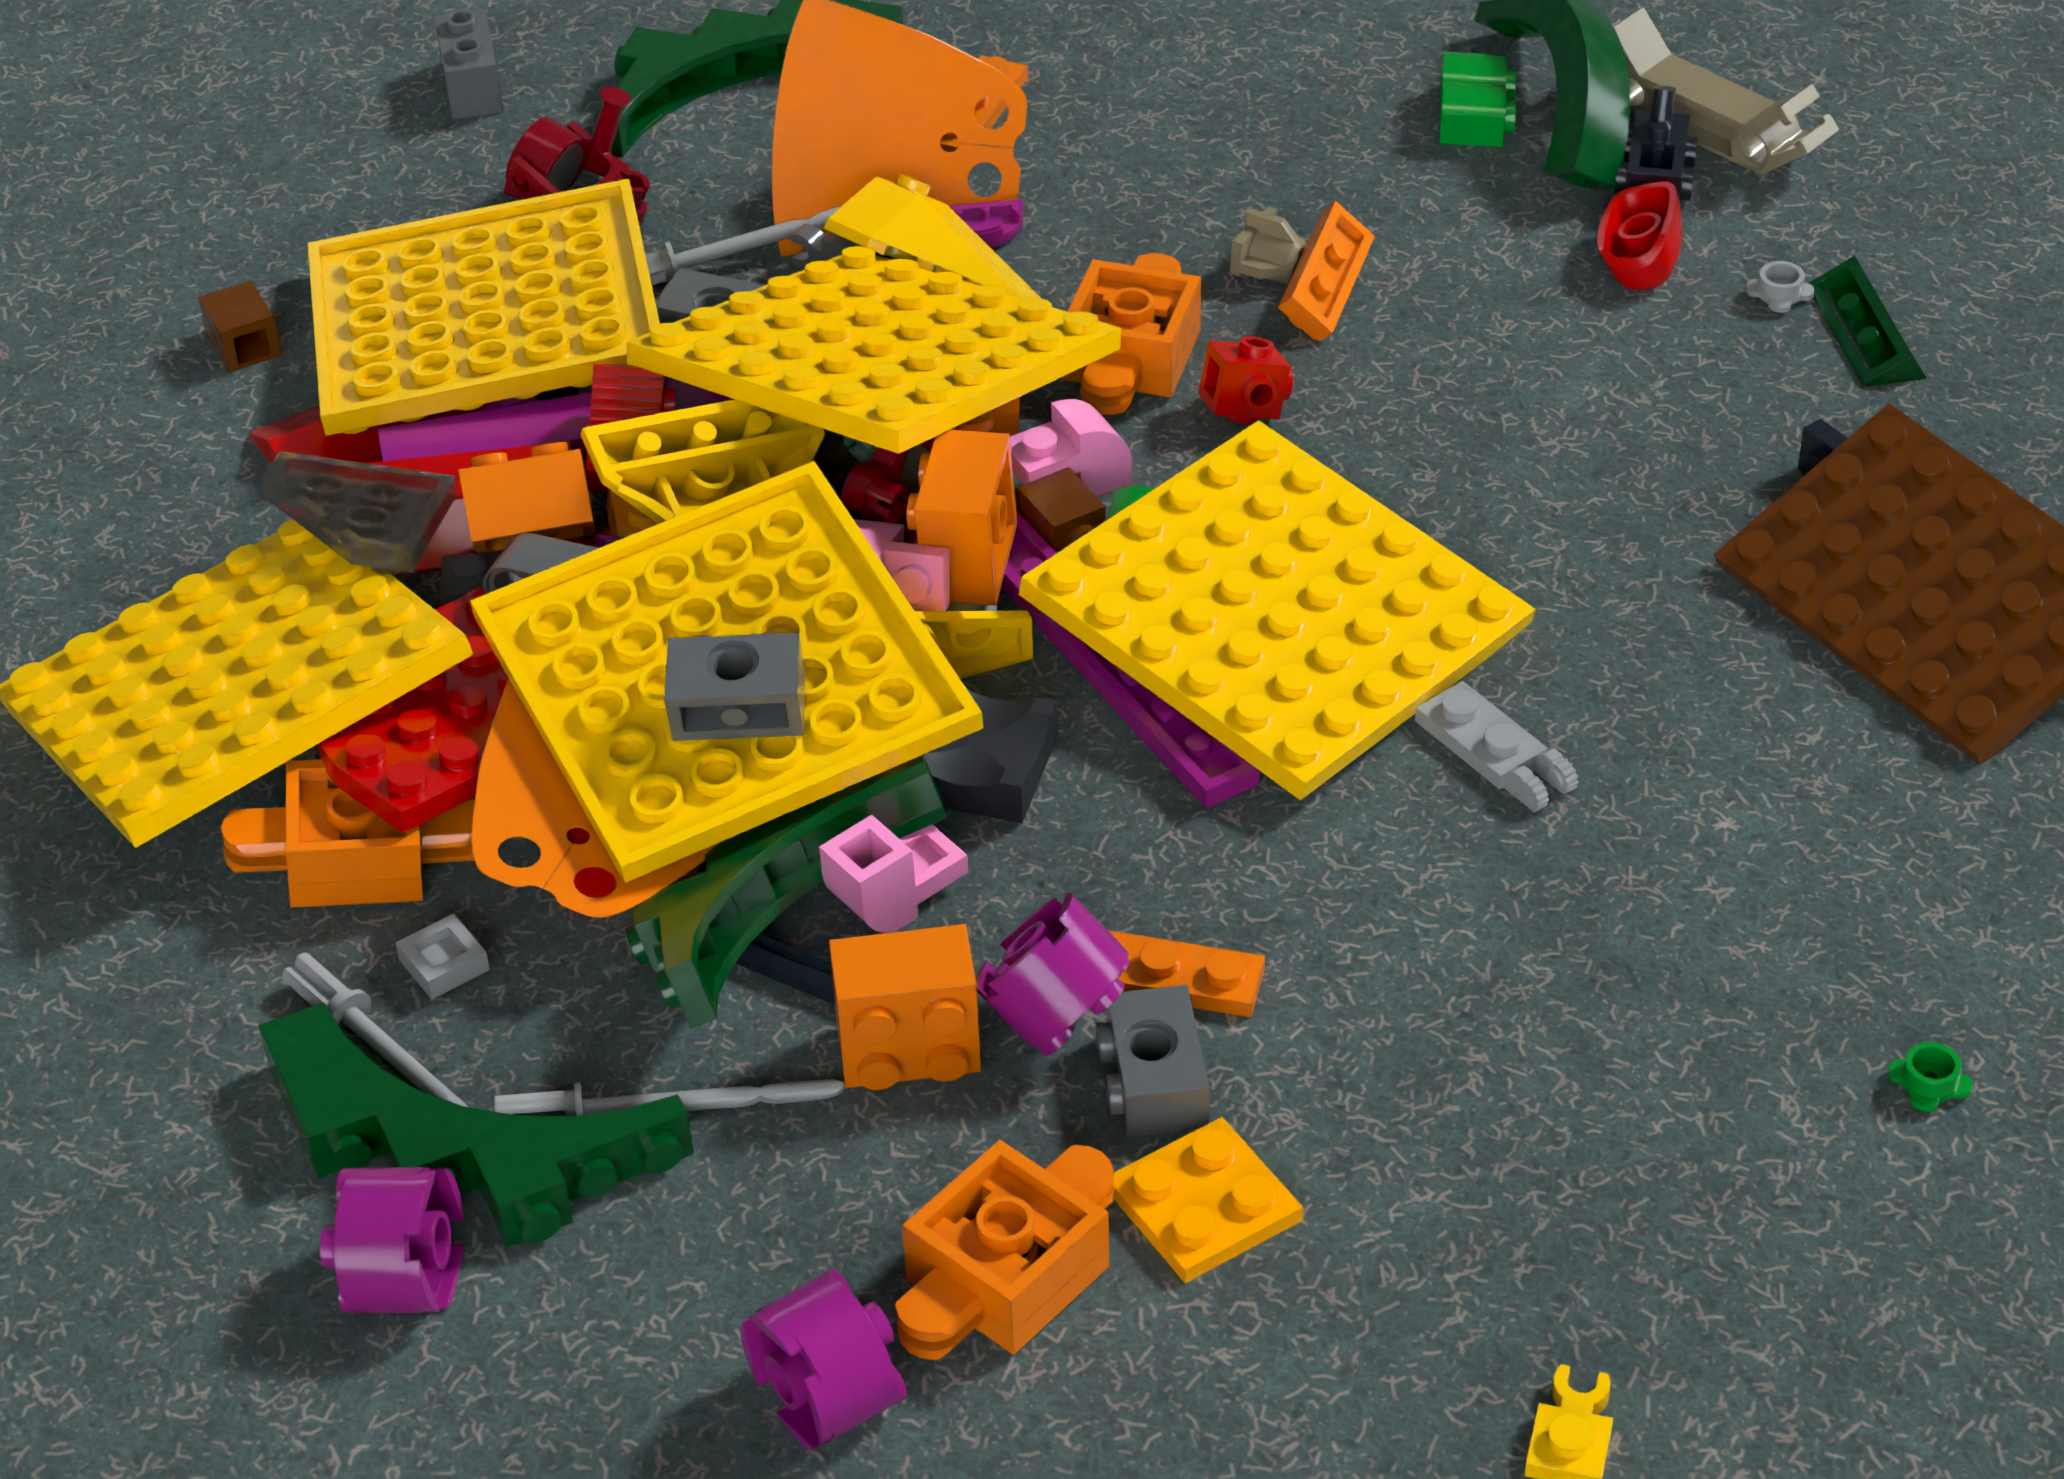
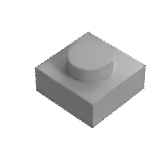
[395,913,490,1000]

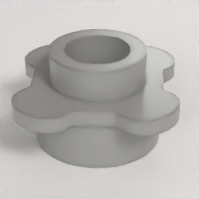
[1746,261,1814,313]

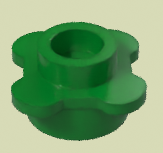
[1888,1042,1973,1112]

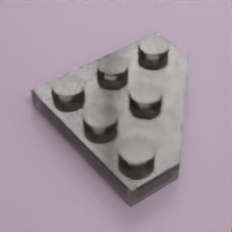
[264,451,456,575]

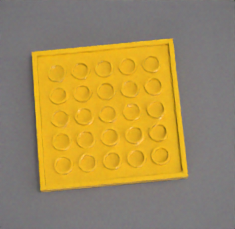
[308,179,660,436]
[627,246,1121,454]
[1018,420,1536,801]
[470,461,984,883]
[0,512,474,848]

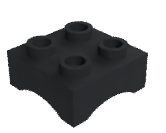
[924,689,1058,823]

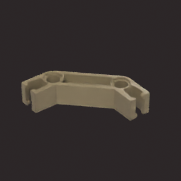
[1612,7,1839,175]

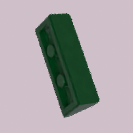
[1809,256,1926,387]

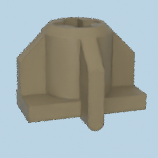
[1230,206,1307,285]

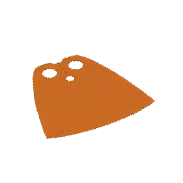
[772,0,1027,257]
[471,679,718,918]

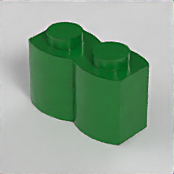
[1439,52,1516,147]

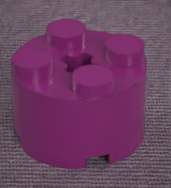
[975,892,1130,1056]
[320,1167,464,1313]
[740,1269,907,1449]

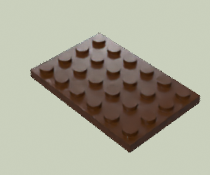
[1714,403,2064,765]

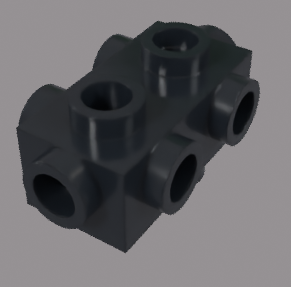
[1614,86,1698,201]

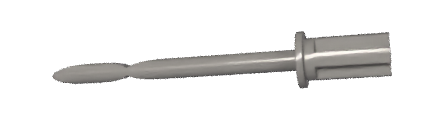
[645,206,841,286]
[282,952,468,1107]
[494,1079,845,1116]

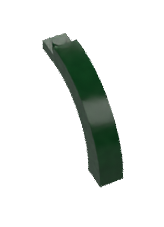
[1474,0,1630,189]

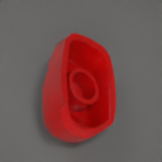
[1597,181,1682,290]

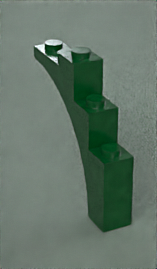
[595,0,903,157]
[626,754,947,1029]
[258,1002,694,1247]

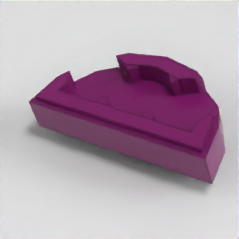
[949,199,1024,248]

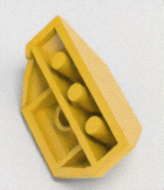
[580,399,825,524]

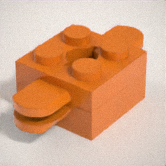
[1062,253,1201,415]
[221,759,475,908]
[895,1139,1114,1360]

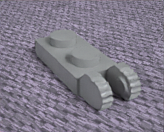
[1415,681,1579,812]

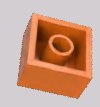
[907,430,1017,606]
[458,442,597,555]
[829,924,981,1090]

